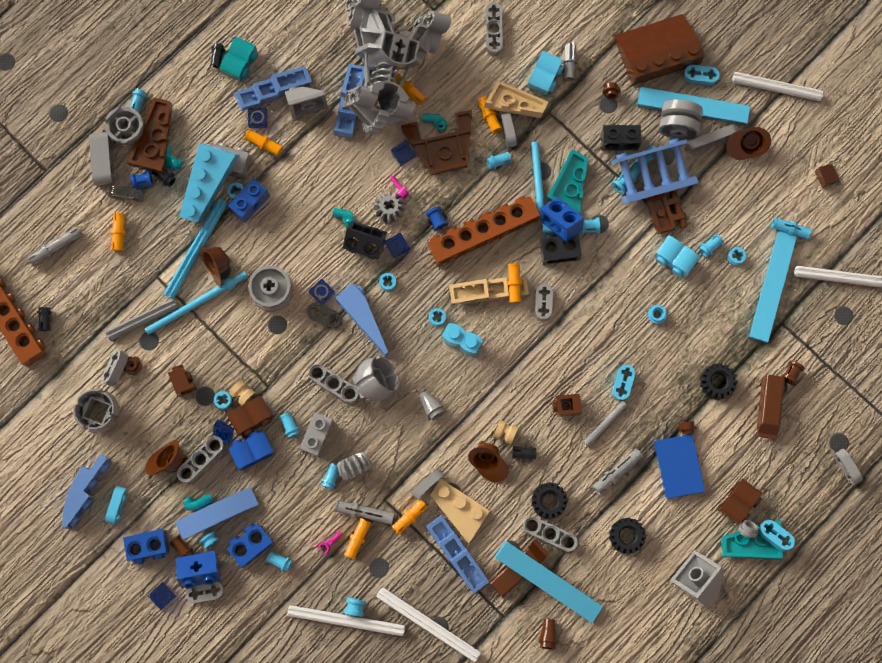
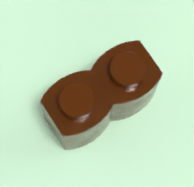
[227,395,274,437]
[717,479,762,525]

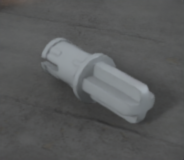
[563,43,578,81]

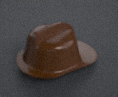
[726,127,771,160]
[199,246,230,287]
[145,440,188,475]
[468,441,509,482]

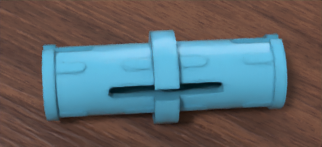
[771,217,812,240]

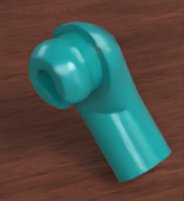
[423,114,447,131]
[165,145,182,170]
[332,208,356,228]
[183,493,213,511]

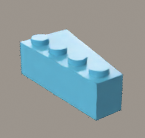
[179,143,240,222]

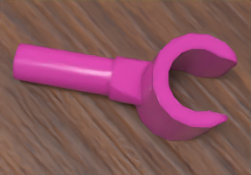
[390,176,409,200]
[317,531,342,554]

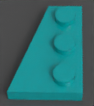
[546,149,588,213]
[721,520,783,560]

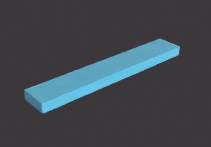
[637,87,750,125]
[748,231,797,343]
[495,540,603,623]

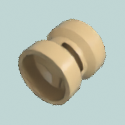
[229,380,256,406]
[493,420,518,445]

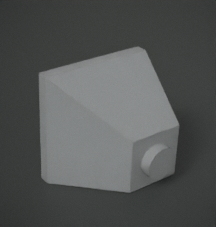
[285,87,328,118]
[670,550,724,610]

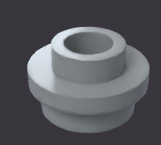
[739,520,759,538]

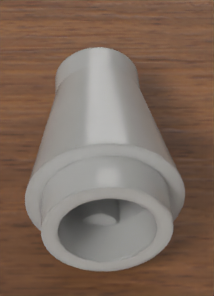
[419,391,444,421]

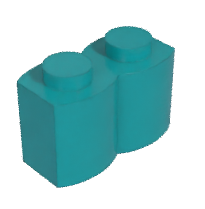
[219,37,258,82]

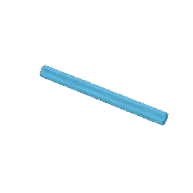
[164,198,227,299]

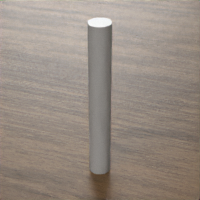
[583,400,628,447]

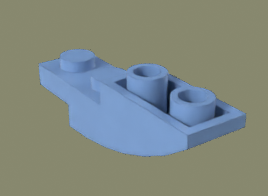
[62,454,112,529]

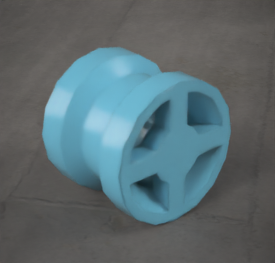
[344,597,366,617]

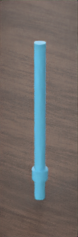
[144,271,248,335]

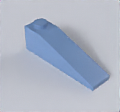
[335,283,389,358]

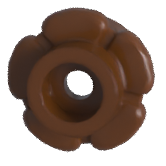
[602,82,621,99]
[123,356,142,375]
[678,421,697,434]

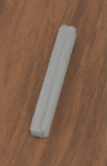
[105,299,178,341]

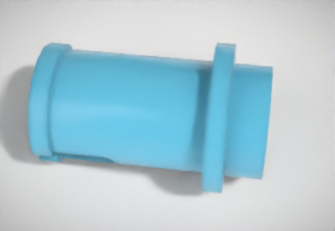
[130,89,147,114]
[486,152,511,170]
[699,234,724,257]
[279,412,300,438]
[321,463,339,490]
[266,550,293,572]

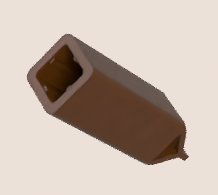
[757,374,785,440]
[489,540,549,597]

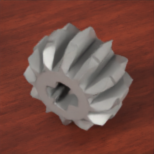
[373,191,406,224]
[337,452,371,480]

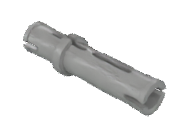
[27,226,83,267]
[592,448,644,496]
[334,500,394,525]

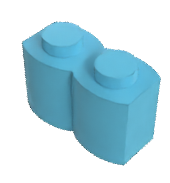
[527,51,564,96]
[654,235,700,278]
[442,323,483,357]

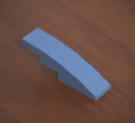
[334,64,365,138]
[234,66,312,111]
[175,487,259,540]
[425,515,489,594]

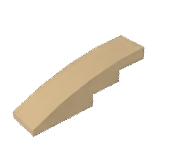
[449,276,530,304]

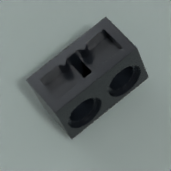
[601,125,641,150]
[342,221,388,260]
[539,234,582,265]

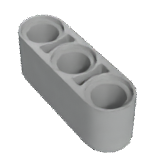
[89,132,115,186]
[309,364,359,405]
[177,436,226,484]
[522,516,578,552]

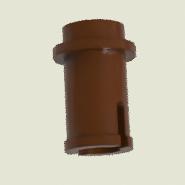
[170,535,195,557]

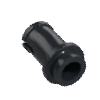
[210,43,225,68]
[151,169,176,187]
[37,307,52,331]
[512,446,537,461]

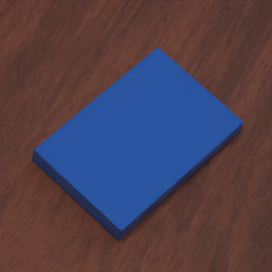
[654,434,705,499]

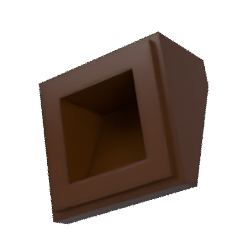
[815,164,840,188]

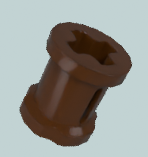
[781,360,805,386]

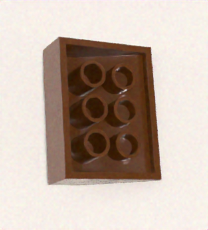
[614,14,705,86]

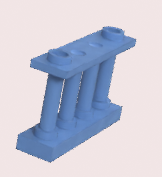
[611,138,698,205]

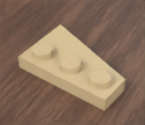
[484,81,548,118]
[430,479,490,544]

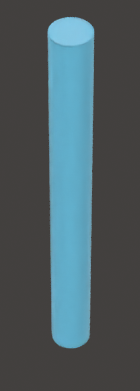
[531,141,544,214]

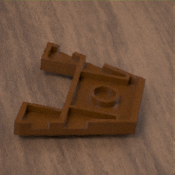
[401,109,472,176]

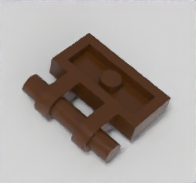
[646,191,688,235]

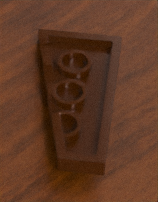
[127,97,173,174]

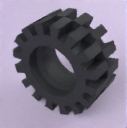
[700,363,738,400]
[531,482,568,519]
[609,518,646,554]

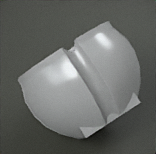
[352,356,400,401]
[73,389,119,433]

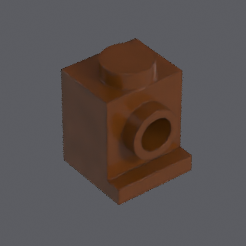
[168,365,198,397]
[552,394,582,417]

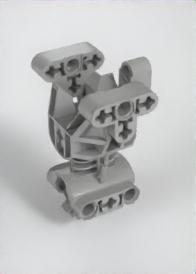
[342,0,451,135]

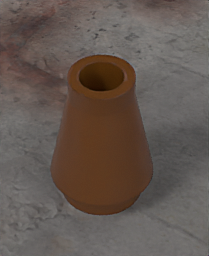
[538,619,558,650]

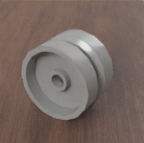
[658,100,703,140]
[248,265,293,312]

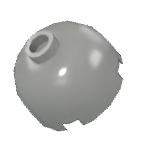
[105,106,144,145]

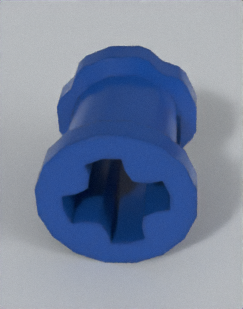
[131,171,154,191]
[425,206,449,231]

